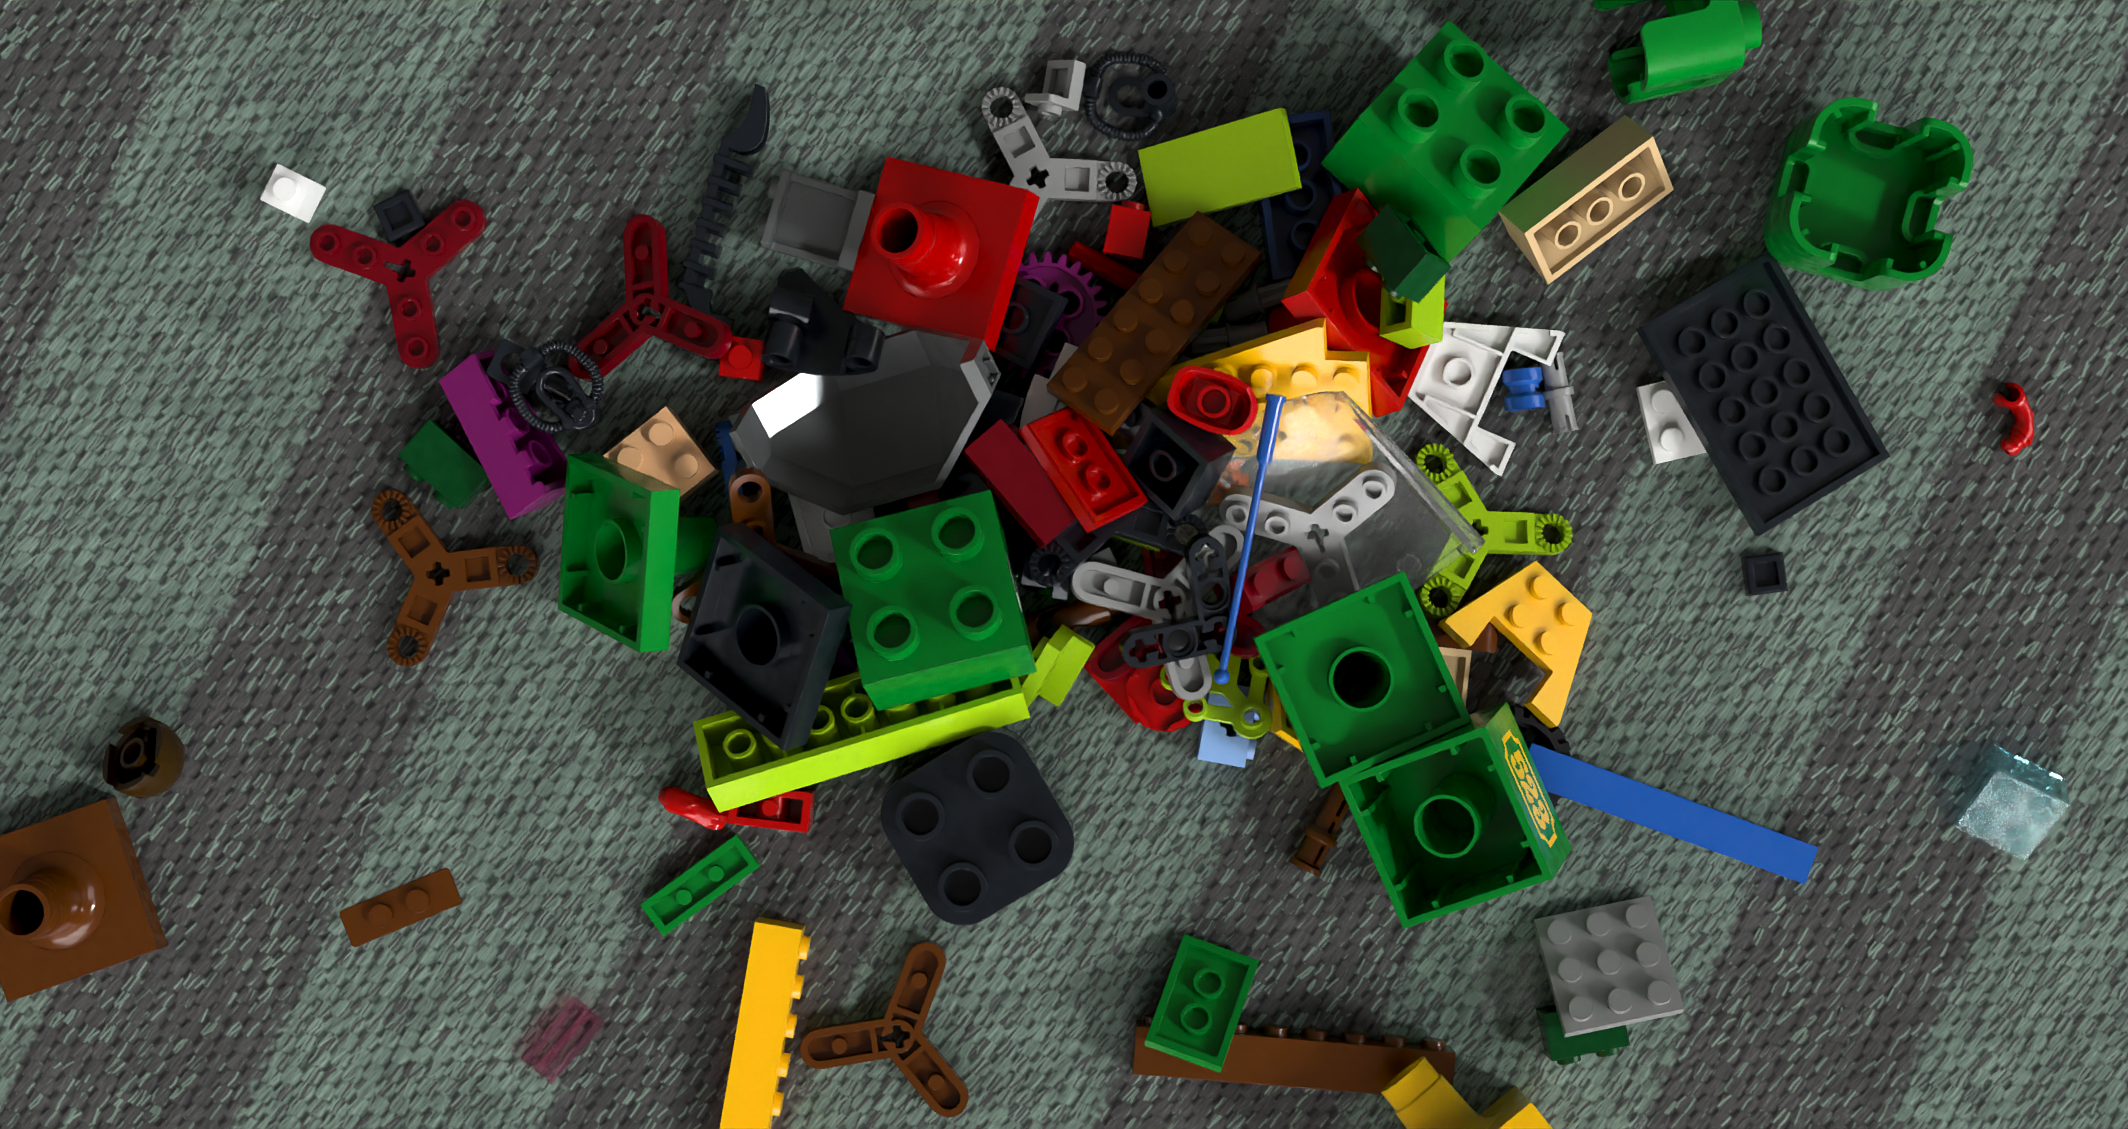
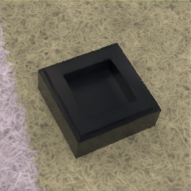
[373,189,427,243]
[1741,552,1788,596]

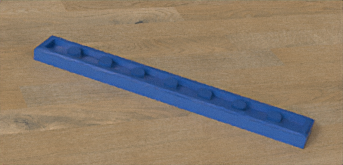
[1526,741,1819,884]

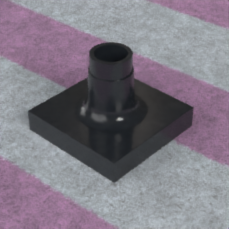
[676,522,853,751]

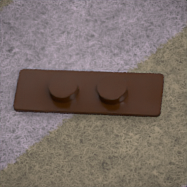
[340,868,462,947]

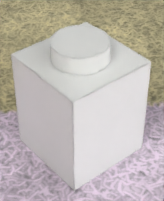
[260,164,326,223]

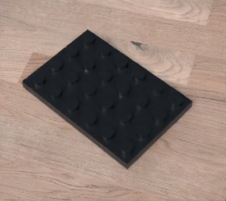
[1636,251,1890,536]

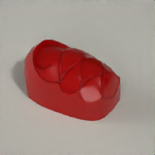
[1167,366,1259,435]

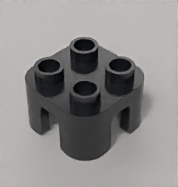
[880,727,1074,926]

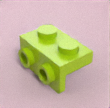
[1019,624,1095,708]

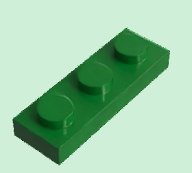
[640,833,761,937]

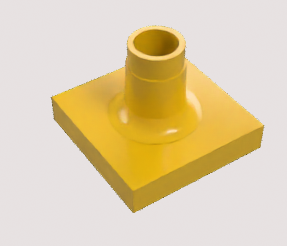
[1381,1056,1553,1129]

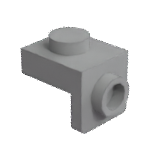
[1024,60,1086,117]

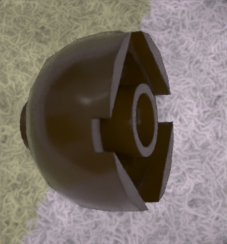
[102,716,185,799]

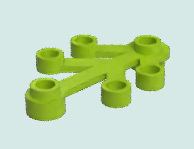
[1160,613,1272,739]

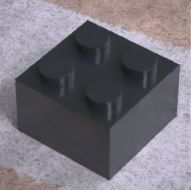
[1122,402,1237,521]

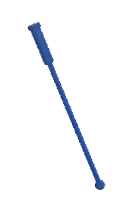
[1213,393,1287,684]

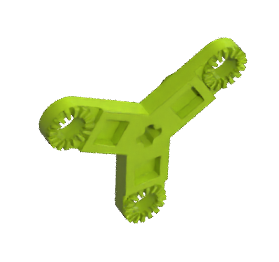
[1413,443,1573,619]

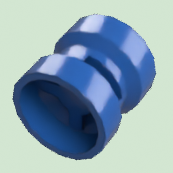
[1502,367,1545,411]

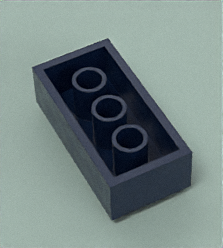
[1257,109,1342,285]

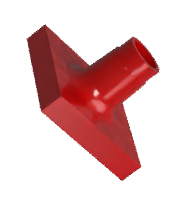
[842,157,1040,352]
[1268,187,1448,418]

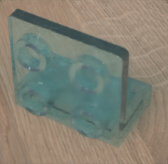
[1955,745,2070,860]

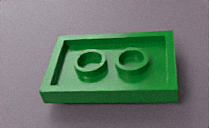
[1144,934,1259,1073]

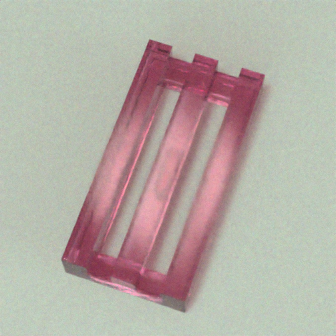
[522,997,606,1085]

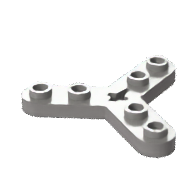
[1219,461,1397,606]
[1070,525,1244,701]

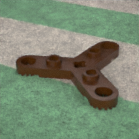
[671,467,842,624]
[371,490,540,667]

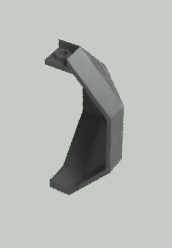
[728,326,1001,516]

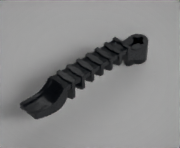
[678,84,770,364]

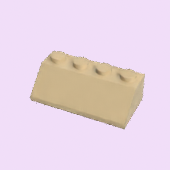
[1498,115,1674,285]

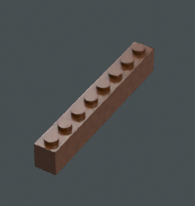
[1132,1014,1455,1095]

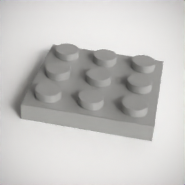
[1533,895,1684,1038]

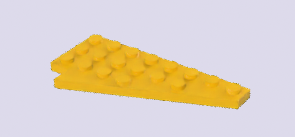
[1112,318,1373,462]

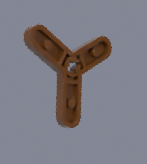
[800,940,969,1118]

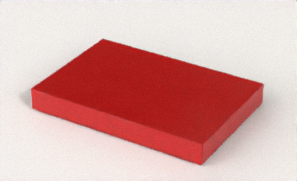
[1019,406,1148,533]

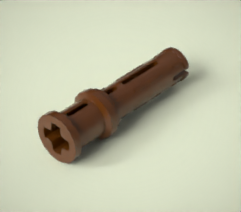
[1288,782,1349,878]

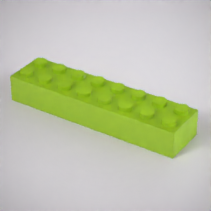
[693,671,1031,813]

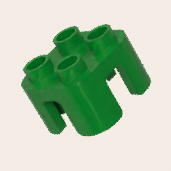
[1593,0,1762,105]
[1763,97,1973,291]

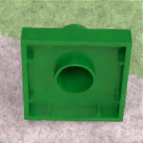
[558,453,718,653]
[1251,571,1472,789]

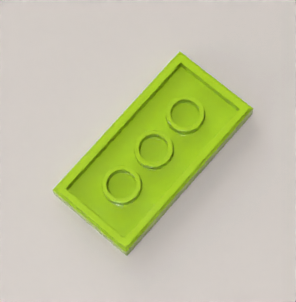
[1138,108,1302,228]

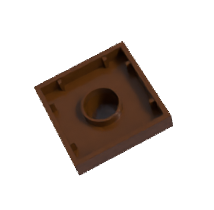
[0,796,168,1003]

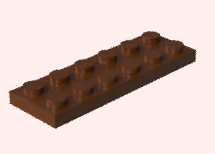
[1046,211,1262,436]

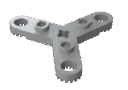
[981,87,1137,224]

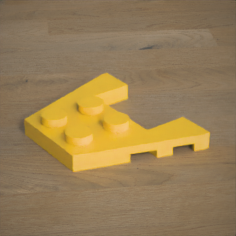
[1438,561,1592,729]

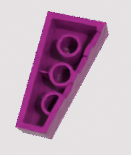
[439,349,567,520]

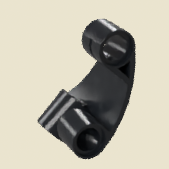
[760,268,886,376]

